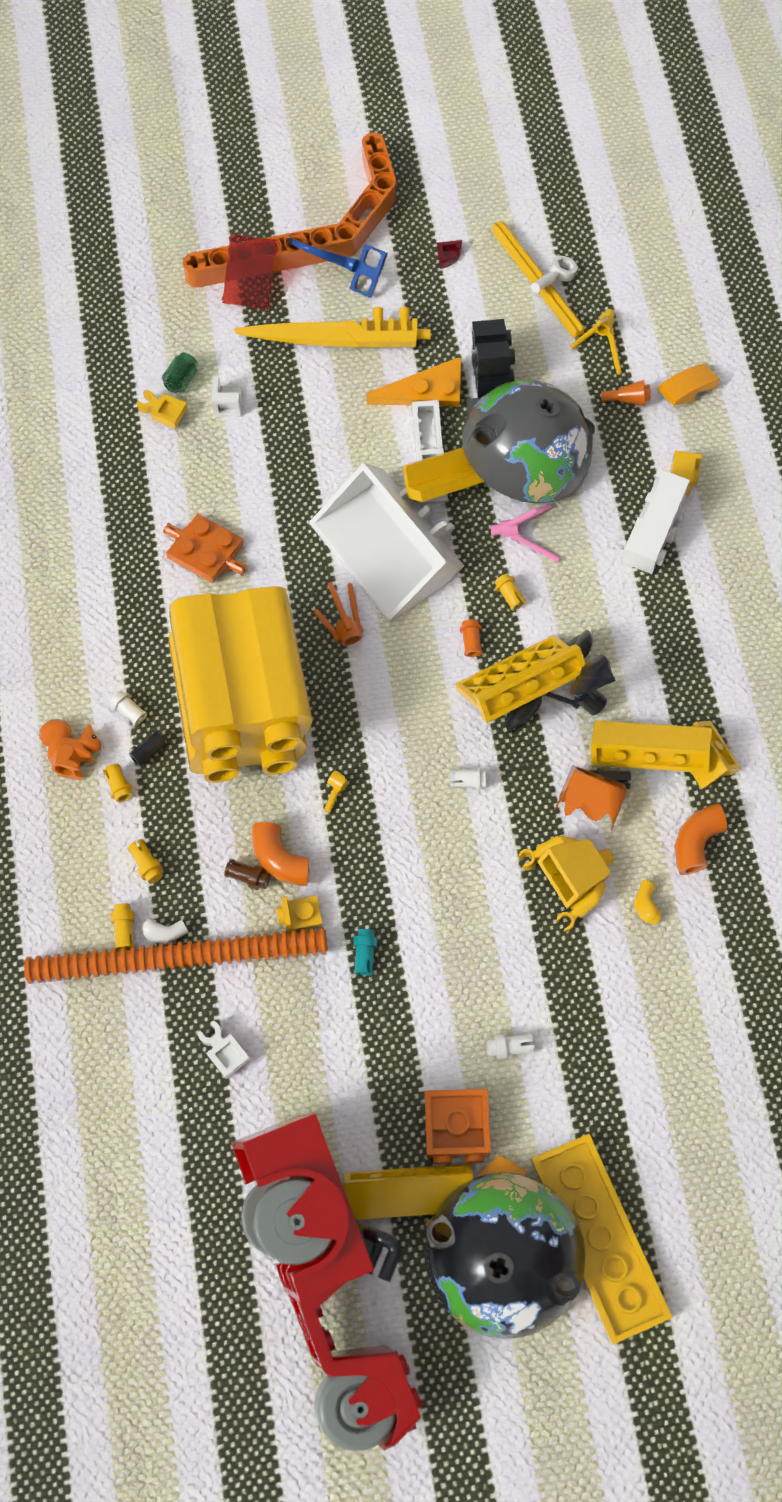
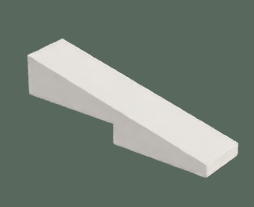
[411,400,448,504]

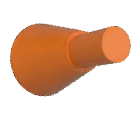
[601,380,651,406]

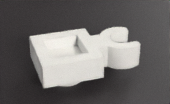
[198,1021,251,1079]

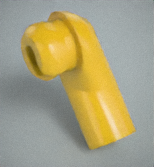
[634,880,662,925]

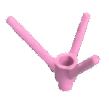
[491,504,560,562]

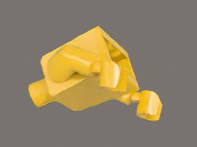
[519,836,614,932]

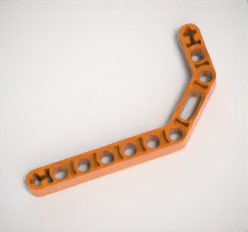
[183,133,396,287]

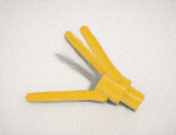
[570,309,622,375]

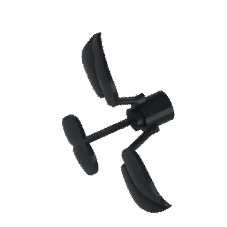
[506,630,616,733]

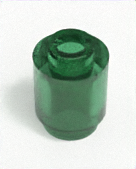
[162,352,198,393]

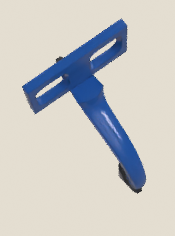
[286,236,388,298]

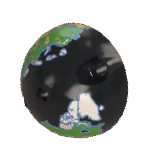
[426,1172,586,1339]

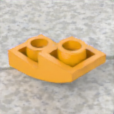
[658,363,720,406]

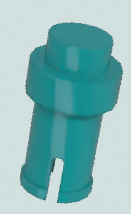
[353,929,378,976]

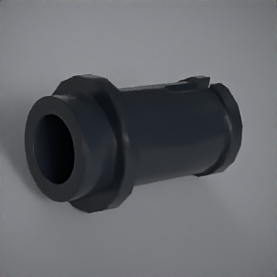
[129,731,167,767]

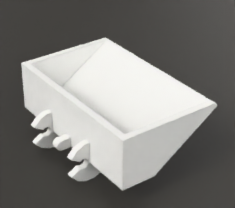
[309,463,464,623]

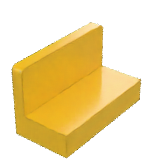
[691,721,741,788]

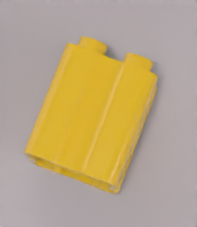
[169,586,312,783]

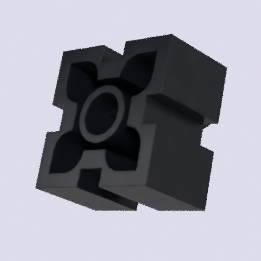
[471,319,515,399]

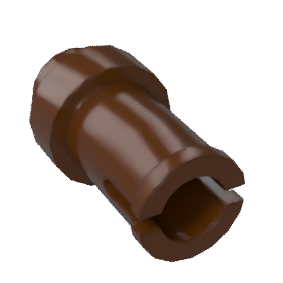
[224,859,271,890]

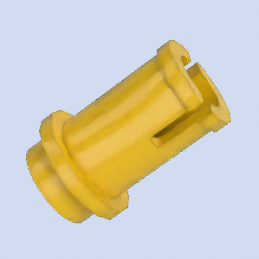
[494,573,527,611]
[103,764,133,803]

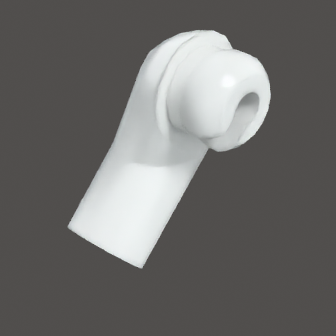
[142,919,189,945]

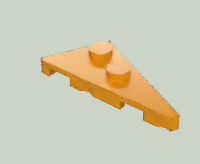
[367,358,461,407]

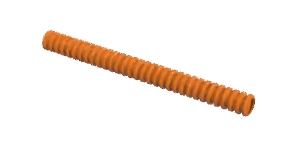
[24,927,328,984]

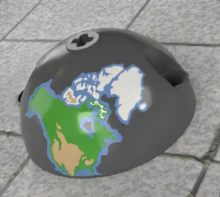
[462,380,595,503]

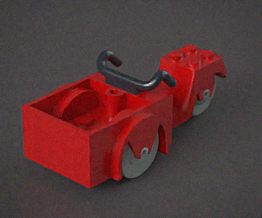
[231,1113,423,1451]

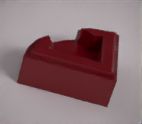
[436,240,462,269]

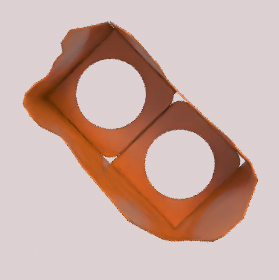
[555,765,627,831]

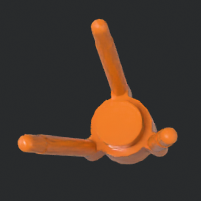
[314,582,364,646]

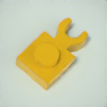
[136,390,188,429]

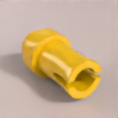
[127,839,163,884]
[110,903,135,950]

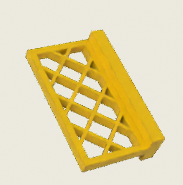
[455,635,585,723]

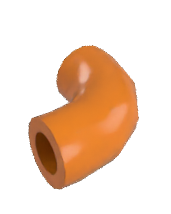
[674,803,727,875]
[252,822,309,886]

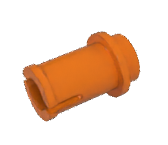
[460,619,482,657]

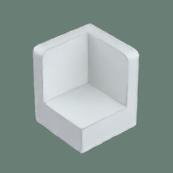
[212,375,242,417]

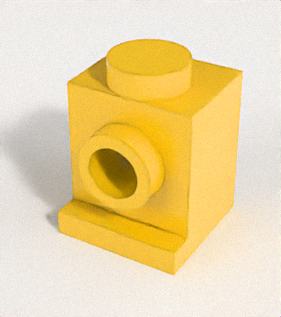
[670,450,702,496]

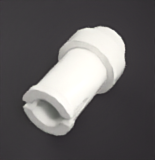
[486,1033,534,1060]

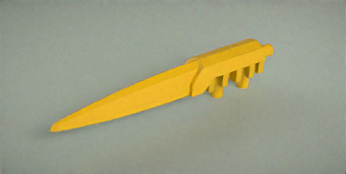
[234,307,430,347]

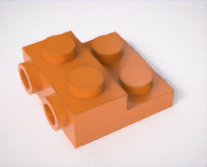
[424,1089,491,1165]

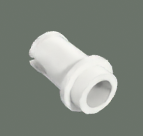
[110,691,147,727]
[451,767,486,790]

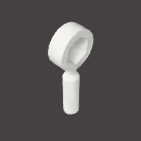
[531,256,578,293]

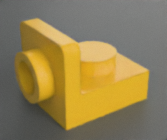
[276,896,323,933]

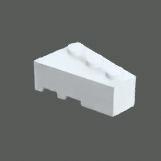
[621,468,690,574]

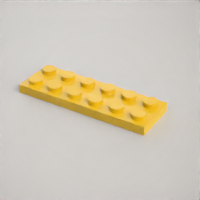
[531,1134,673,1345]

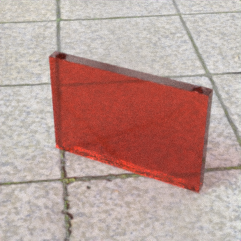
[222,234,277,310]

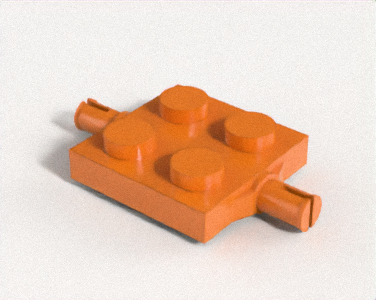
[163,513,248,584]

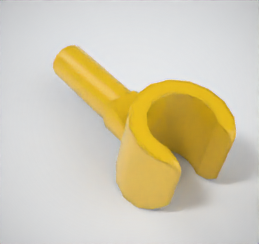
[324,771,347,813]

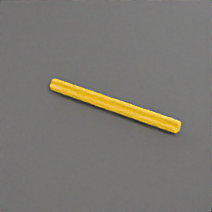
[492,220,585,338]

